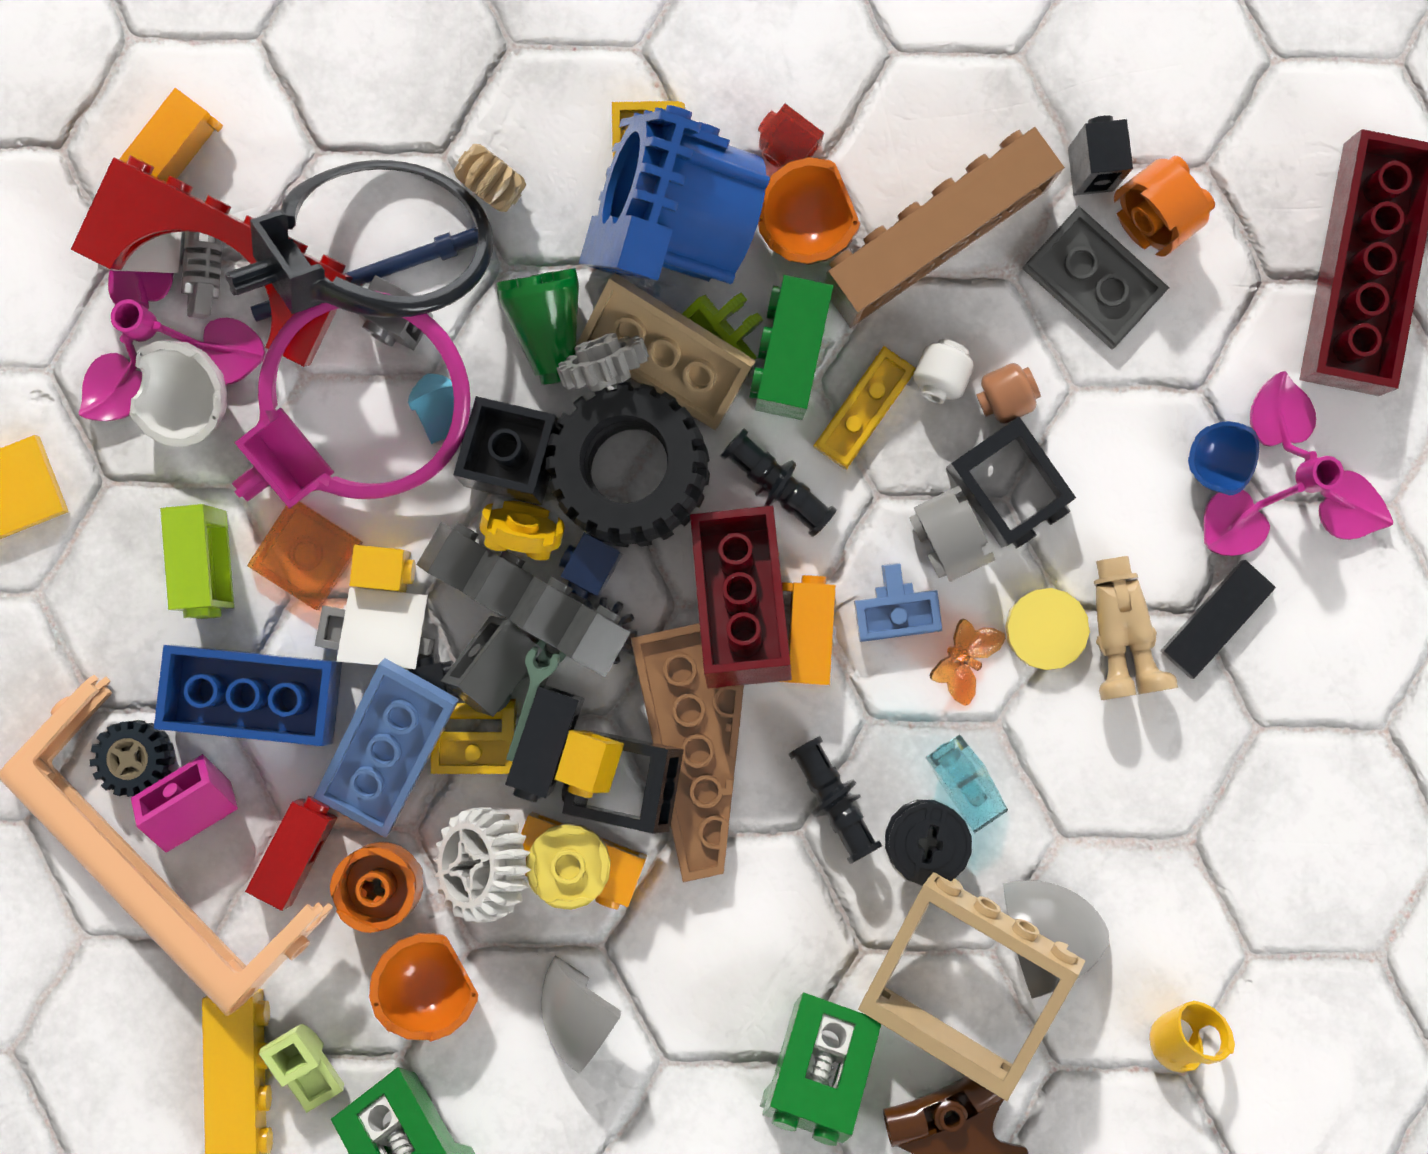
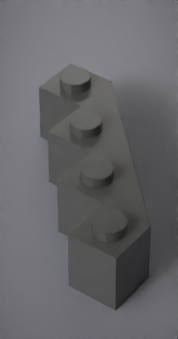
[416,522,631,677]

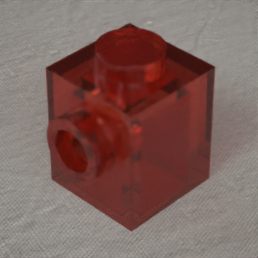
[758,103,824,168]

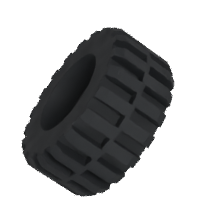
[546,382,710,548]

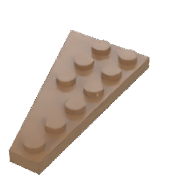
[631,623,744,883]

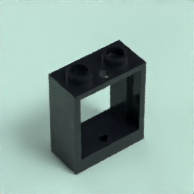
[946,417,1076,549]
[505,685,585,802]
[561,731,684,834]

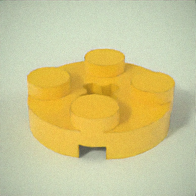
[479,501,565,561]

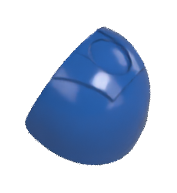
[1188,421,1259,495]

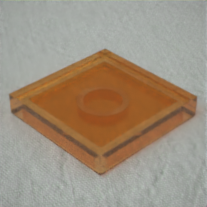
[247,501,363,610]

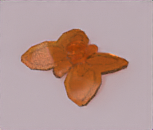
[929,618,1006,706]

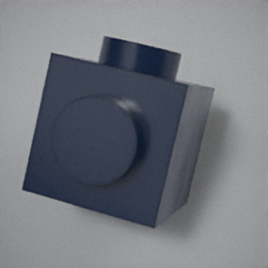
[559,532,623,600]

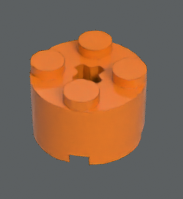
[1114,156,1215,257]
[330,842,423,933]

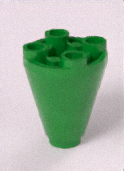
[496,268,579,385]

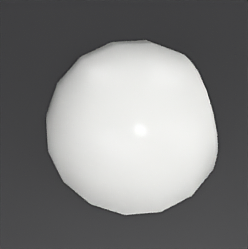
[130,341,228,447]

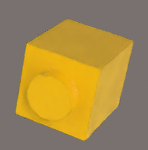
[349,545,416,592]
[555,730,624,798]

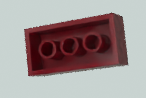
[690,505,792,689]

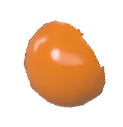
[758,157,860,265]
[369,933,478,1042]

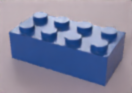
[154,645,342,746]

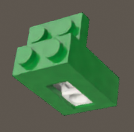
[760,992,881,1146]
[331,1067,475,1154]

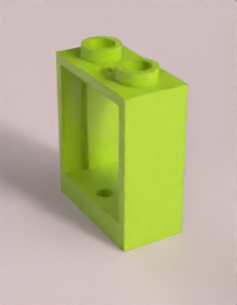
[160,504,234,619]

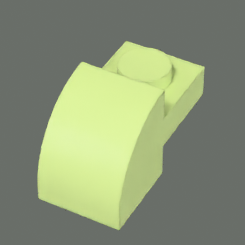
[259,1024,344,1113]

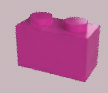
[131,754,238,853]

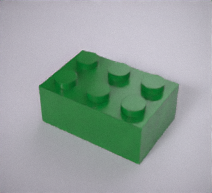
[749,275,834,420]

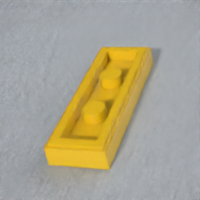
[813,346,916,470]

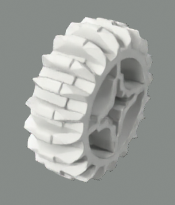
[433,807,531,923]

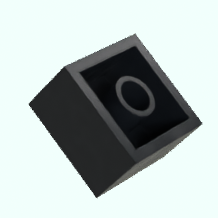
[453,396,561,505]

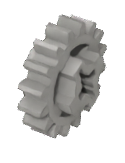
[556,333,649,392]

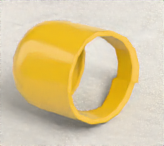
[1149,1001,1235,1073]

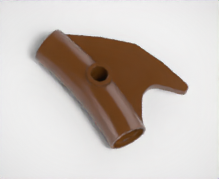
[883,1076,1028,1154]

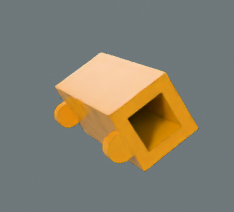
[119,88,223,181]
[778,575,836,685]

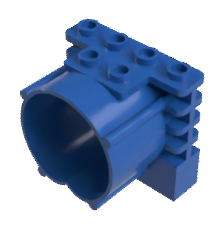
[579,105,770,284]

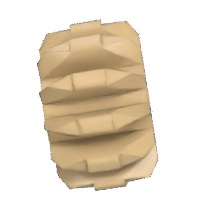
[454,144,526,212]

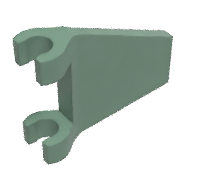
[506,639,567,762]

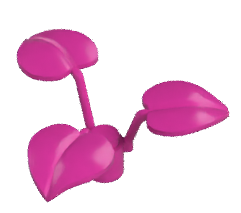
[79,270,266,421]
[1204,371,1393,556]

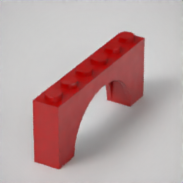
[71,155,353,367]

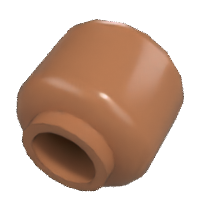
[976,363,1041,424]

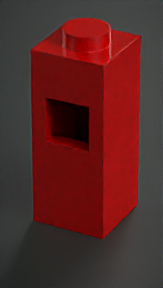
[245,796,338,911]

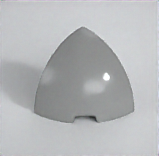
[1003,880,1109,999]
[541,955,621,1073]

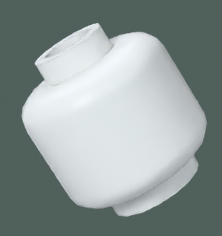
[914,339,974,404]

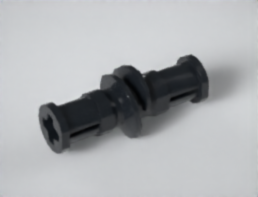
[720,428,837,537]
[788,736,882,864]

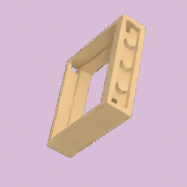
[858,872,1085,1101]

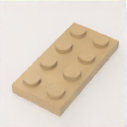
[577,273,756,430]

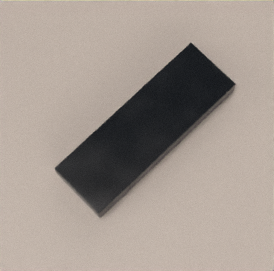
[1160,560,1276,679]

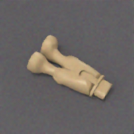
[1094,556,1178,700]

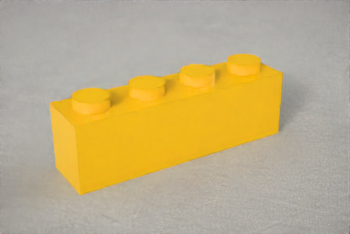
[202,989,273,1154]

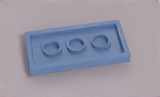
[313,658,459,838]

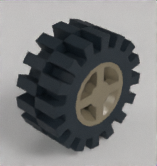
[89,720,175,797]

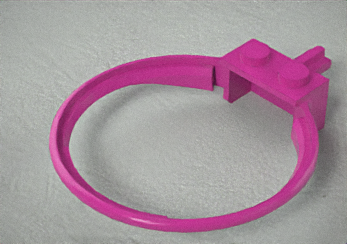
[232,291,471,509]

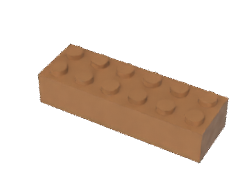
[825,127,1065,328]

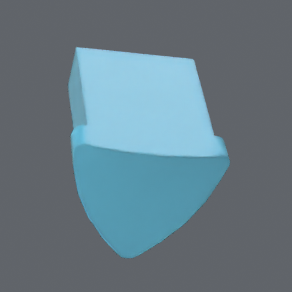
[408,373,454,444]

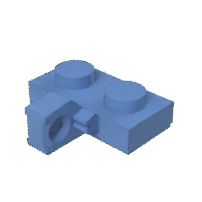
[854,563,942,642]

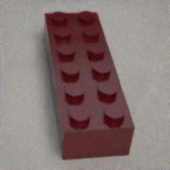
[1299,129,1428,396]

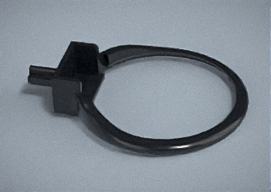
[225,160,493,318]

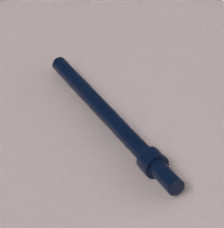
[250,227,478,322]

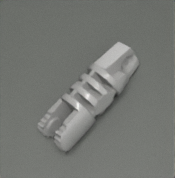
[181,232,223,319]

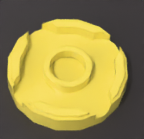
[1005,588,1090,670]
[526,823,611,910]

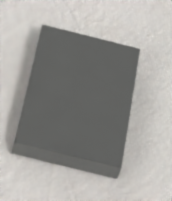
[1022,206,1170,349]

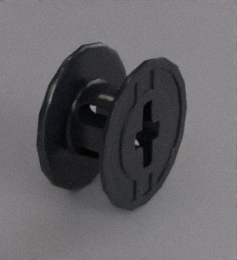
[885,800,972,886]

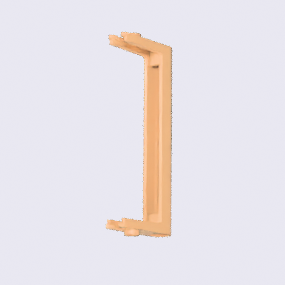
[0,675,333,1016]

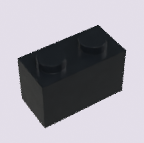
[1068,115,1133,196]

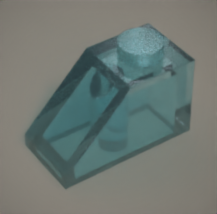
[925,734,1008,834]

